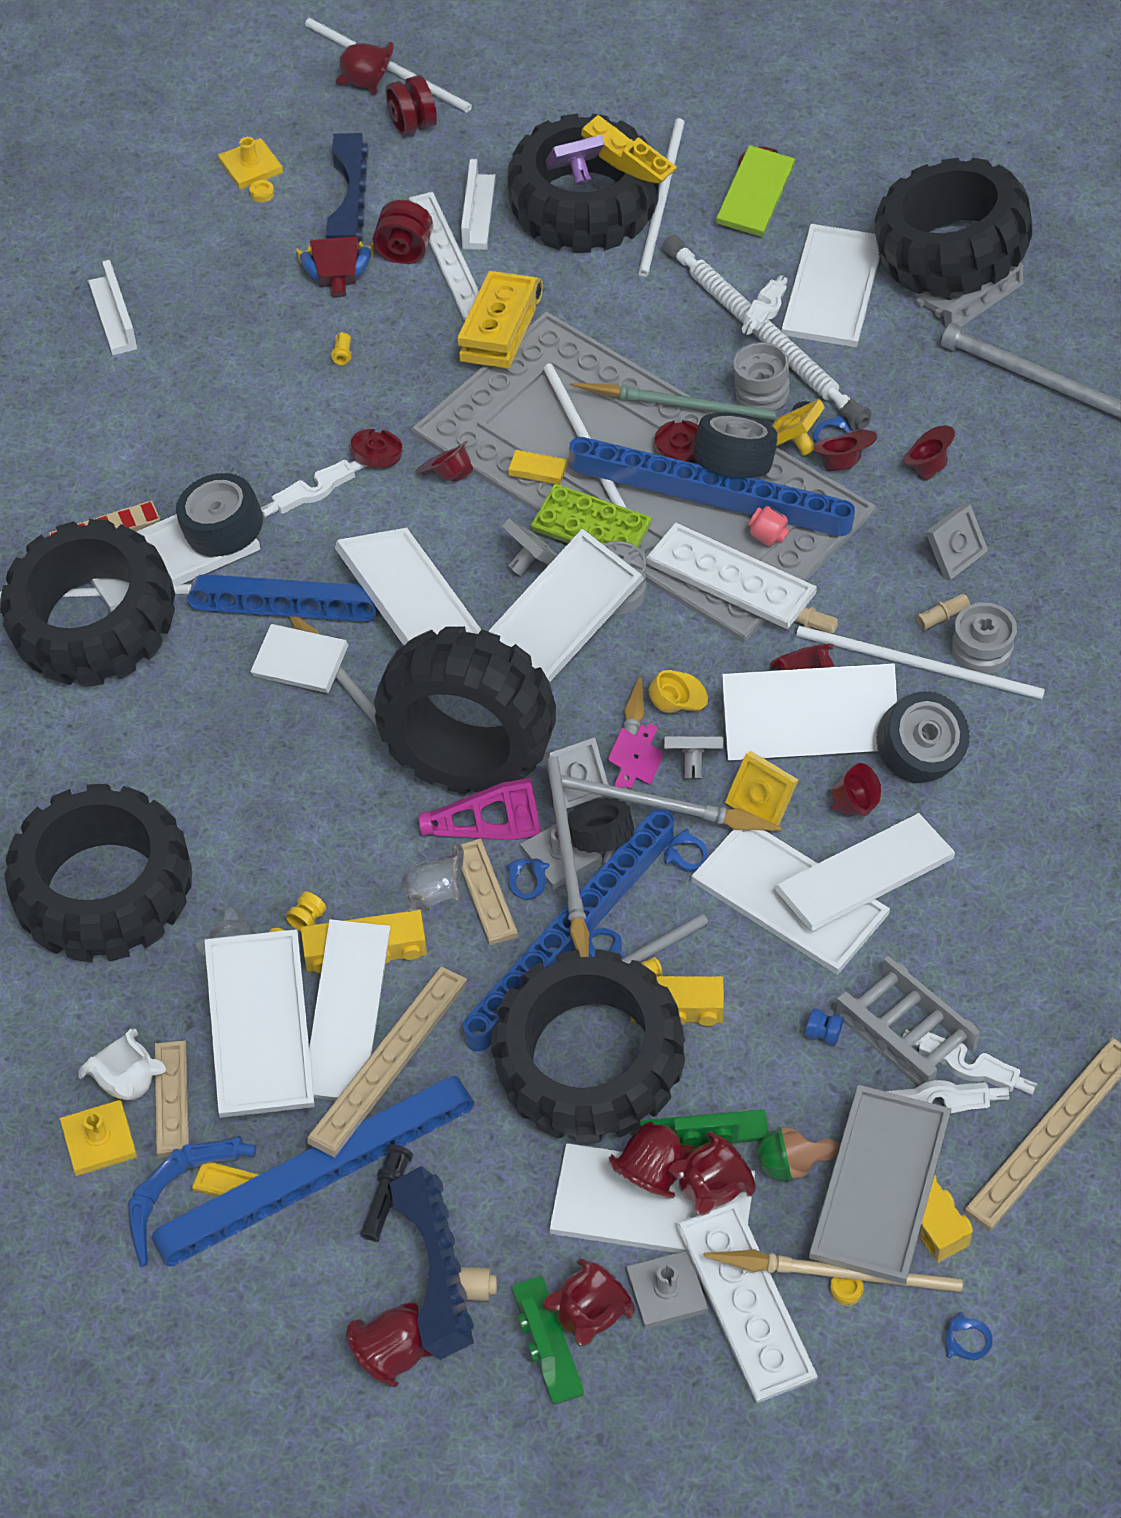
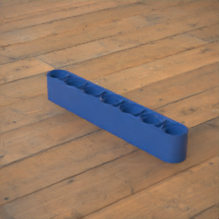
[187,574,377,621]

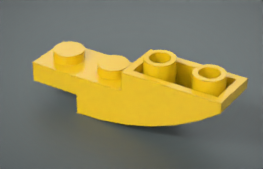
[581,115,677,184]

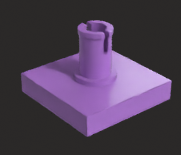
[545,135,605,185]

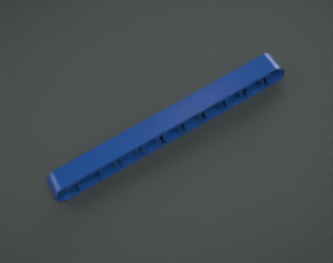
[569,437,855,536]
[463,809,674,1052]
[151,1076,475,1267]

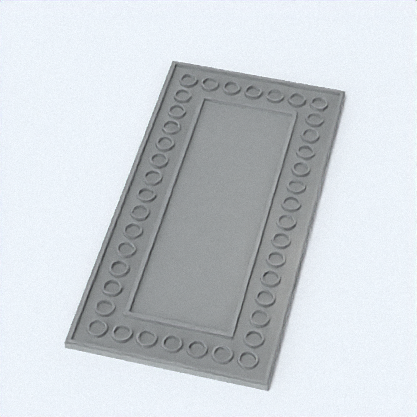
[411,311,877,643]

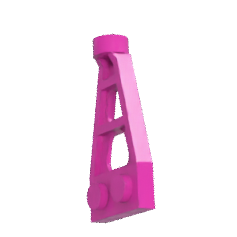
[419,778,541,840]

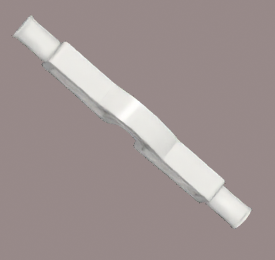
[742,276,788,335]
[261,460,367,518]
[903,1029,1037,1096]
[887,1080,1009,1113]

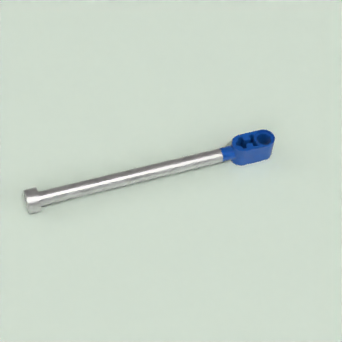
[941,322,1121,418]

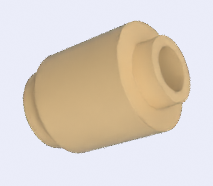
[459,1267,497,1301]

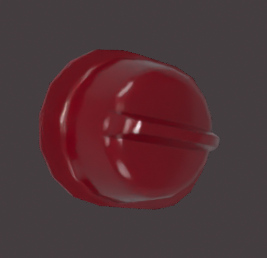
[903,425,955,481]
[814,430,877,472]
[416,441,473,482]
[830,763,882,816]

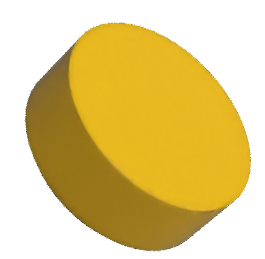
[249,180,274,202]
[830,1277,864,1306]

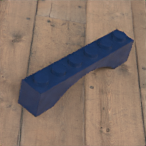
[326,133,368,243]
[390,1166,474,1360]

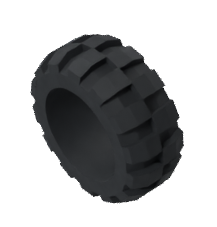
[508,113,659,253]
[874,158,1033,297]
[0,519,176,687]
[374,626,556,794]
[4,784,192,962]
[491,949,685,1142]

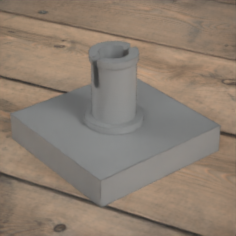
[926,503,988,580]
[502,518,558,576]
[544,737,608,809]
[664,737,723,778]
[520,824,602,890]
[626,1251,708,1329]

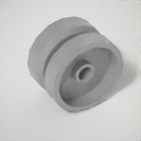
[951,602,1017,674]

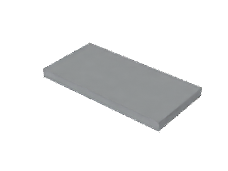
[809,1085,952,1285]

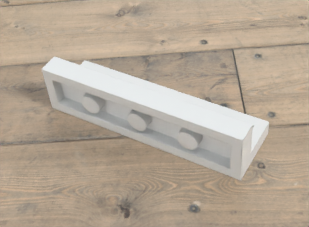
[461,159,496,250]
[88,260,137,355]

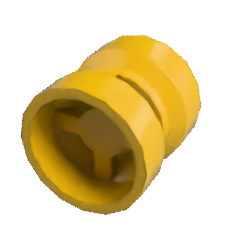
[285,891,327,931]

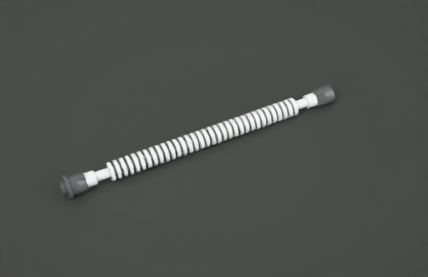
[662,234,871,430]

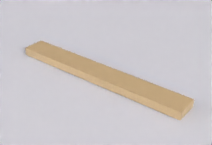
[308,966,467,1157]
[964,1037,1121,1232]

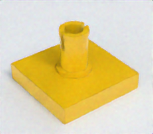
[218,137,283,190]
[772,399,825,456]
[725,751,799,832]
[60,1099,137,1176]

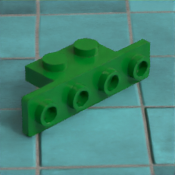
[640,1109,769,1147]
[512,1276,584,1405]

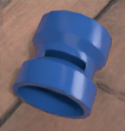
[805,1008,844,1046]

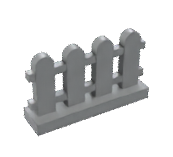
[915,262,1023,328]

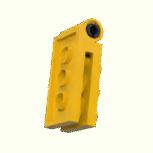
[457,271,543,369]

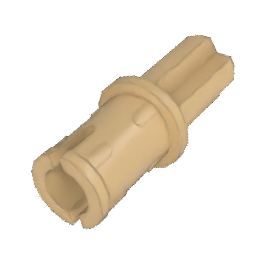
[916,594,970,631]
[795,607,838,633]

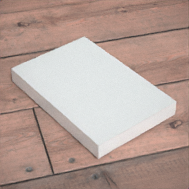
[251,624,348,693]

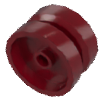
[385,74,437,136]
[372,200,433,264]

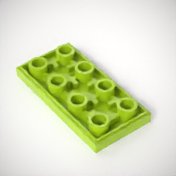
[716,145,796,237]
[531,483,652,548]

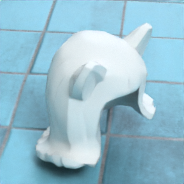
[78,1029,166,1100]

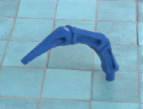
[128,1136,257,1268]

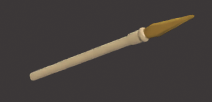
[703,1249,963,1293]

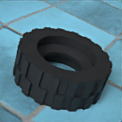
[568,798,634,853]

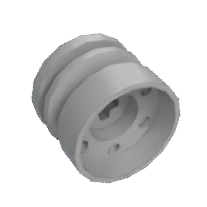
[733,342,790,410]
[603,541,646,614]

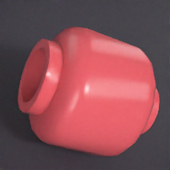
[748,506,790,547]

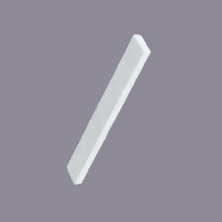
[410,192,479,322]

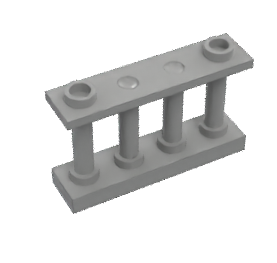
[835,956,980,1086]

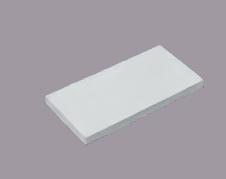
[782,224,880,347]
[90,514,261,612]
[335,528,481,645]
[488,529,644,682]
[722,664,897,761]
[691,830,890,975]
[205,929,315,1118]
[550,1143,755,1253]

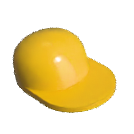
[648,670,708,713]

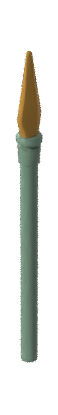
[570,383,777,421]

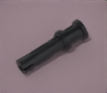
[360,1144,414,1242]

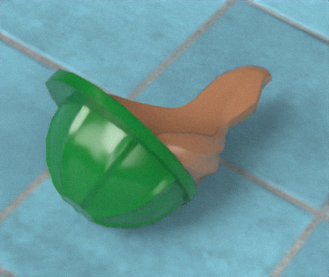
[758,1126,841,1182]

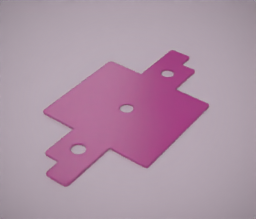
[608,723,664,789]

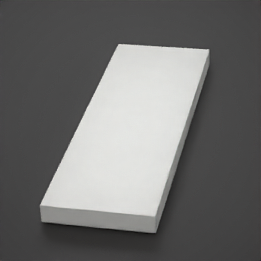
[646,522,817,629]
[776,813,955,932]
[309,919,390,1101]
[677,1201,818,1404]

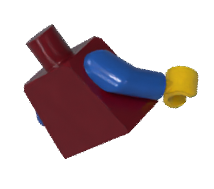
[296,236,374,298]

